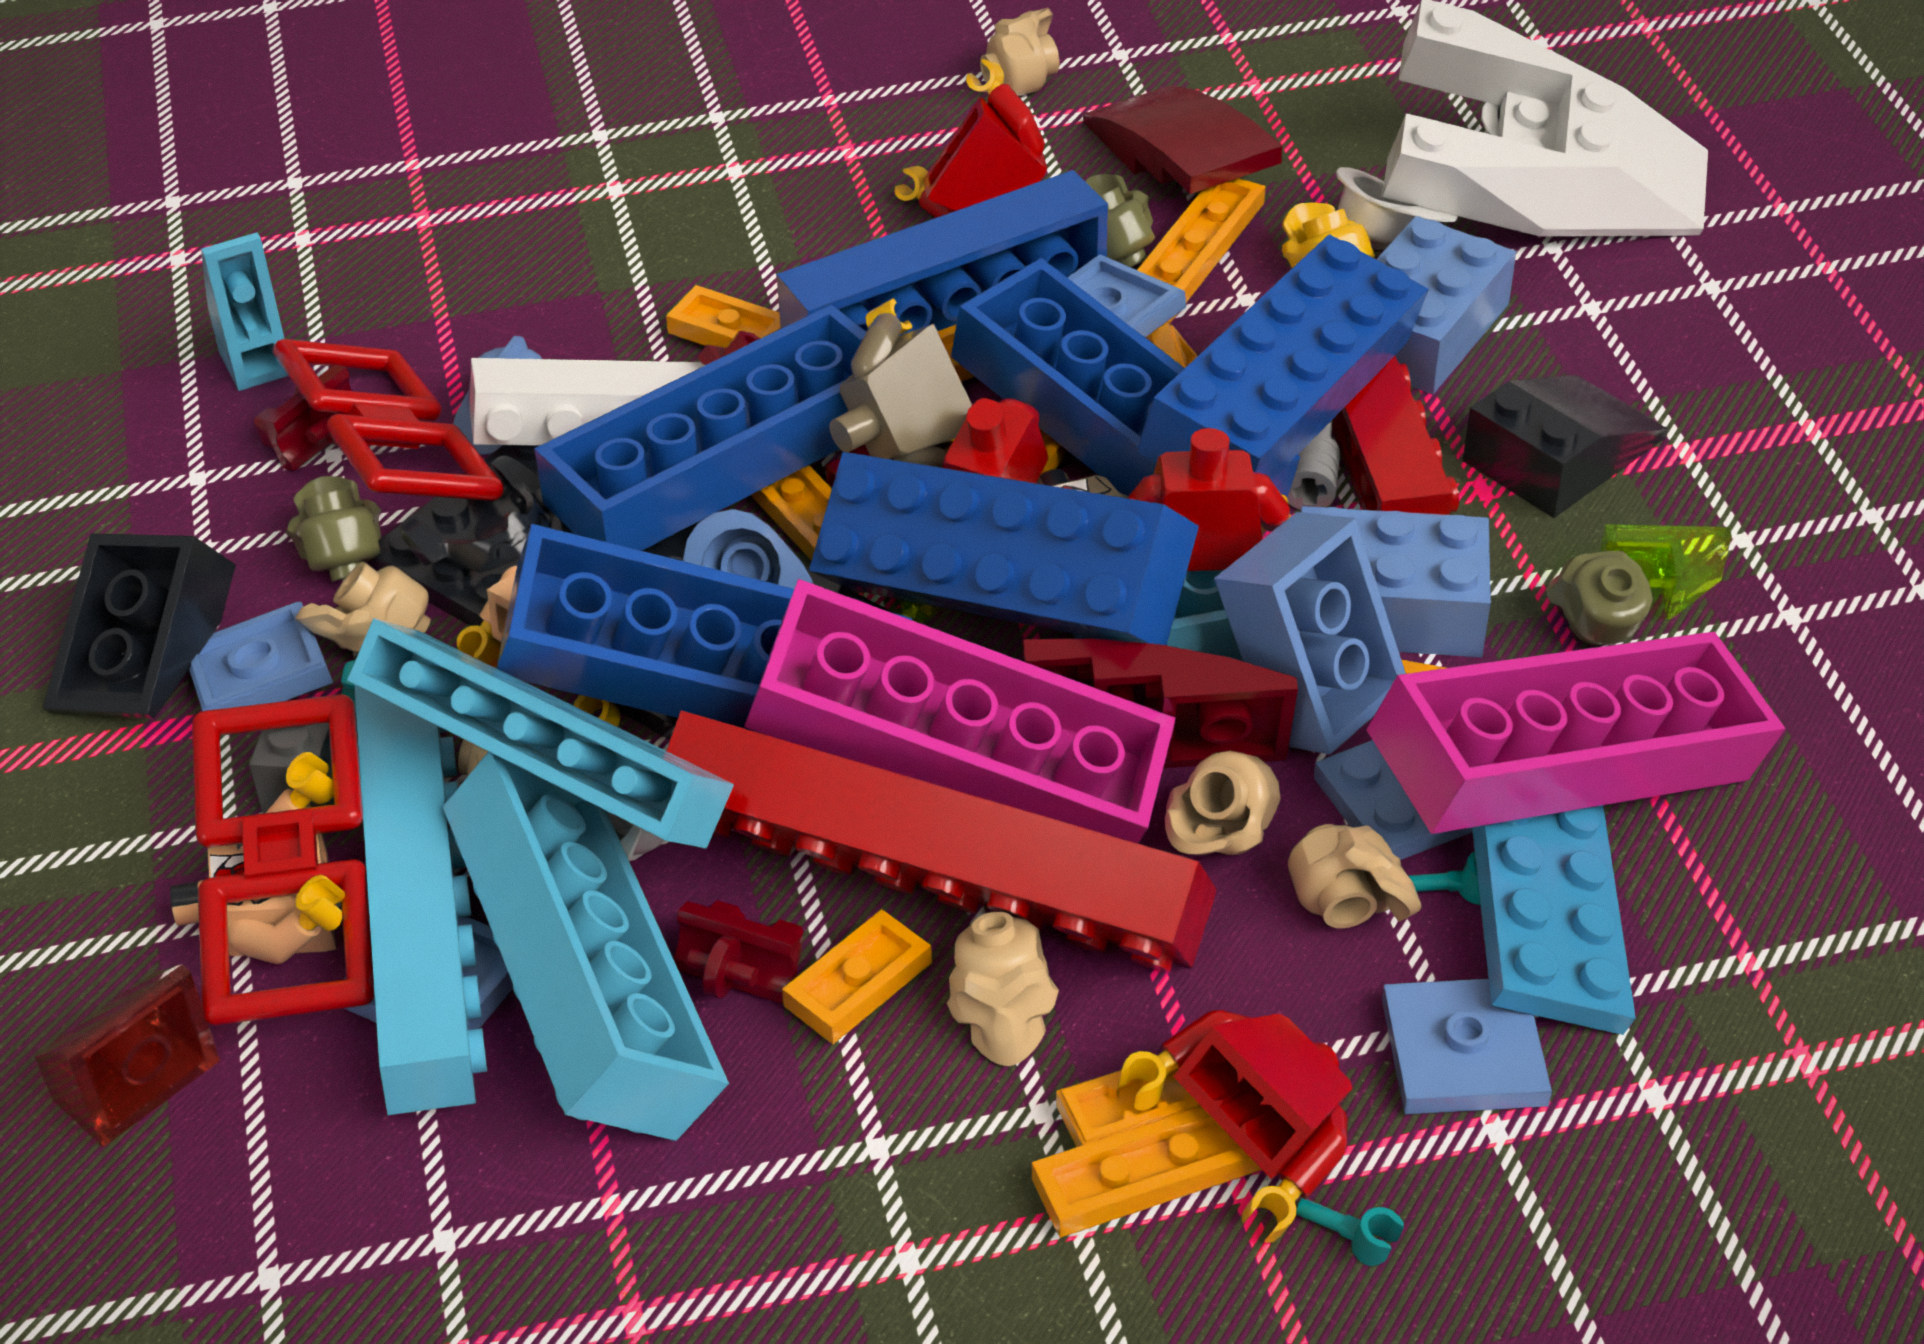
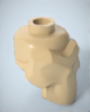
[980,7,1060,96]
[295,562,431,653]
[1165,751,1281,855]
[1288,824,1421,928]
[947,912,1059,1066]

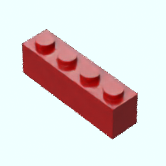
[1331,355,1459,515]

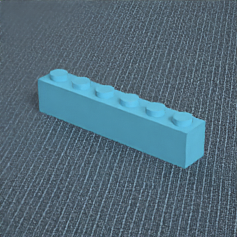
[347,618,734,848]

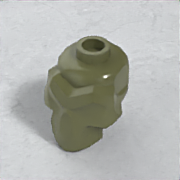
[1085,174,1155,267]
[286,476,381,582]
[1546,551,1653,645]

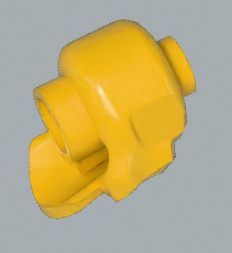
[1282,202,1375,268]

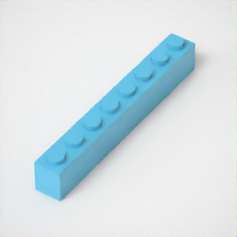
[354,684,487,1115]

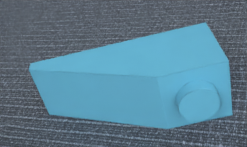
[201,232,288,391]

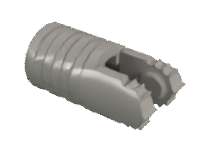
[1288,420,1340,510]

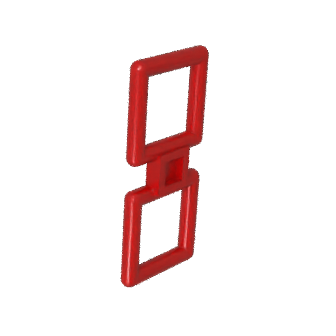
[273,339,504,501]
[192,694,375,1026]

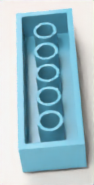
[443,751,729,1141]

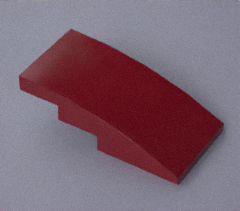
[1083,85,1283,194]
[1022,638,1298,768]

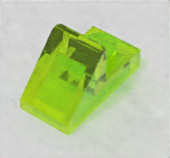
[1600,524,1732,619]

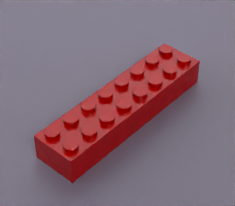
[666,710,1217,973]

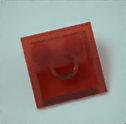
[35,964,220,1147]

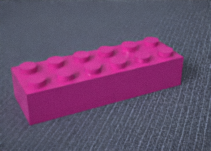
[744,579,1176,844]
[1366,631,1786,834]

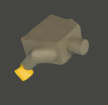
[829,298,972,468]

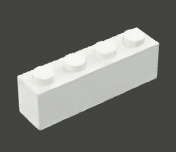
[470,358,705,445]

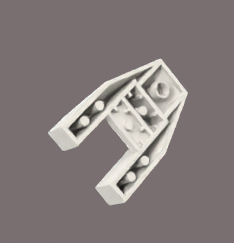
[1382,0,1708,236]

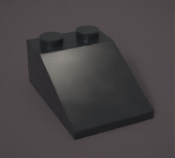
[1463,375,1668,518]
[43,533,236,719]

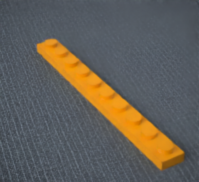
[1039,178,1265,474]

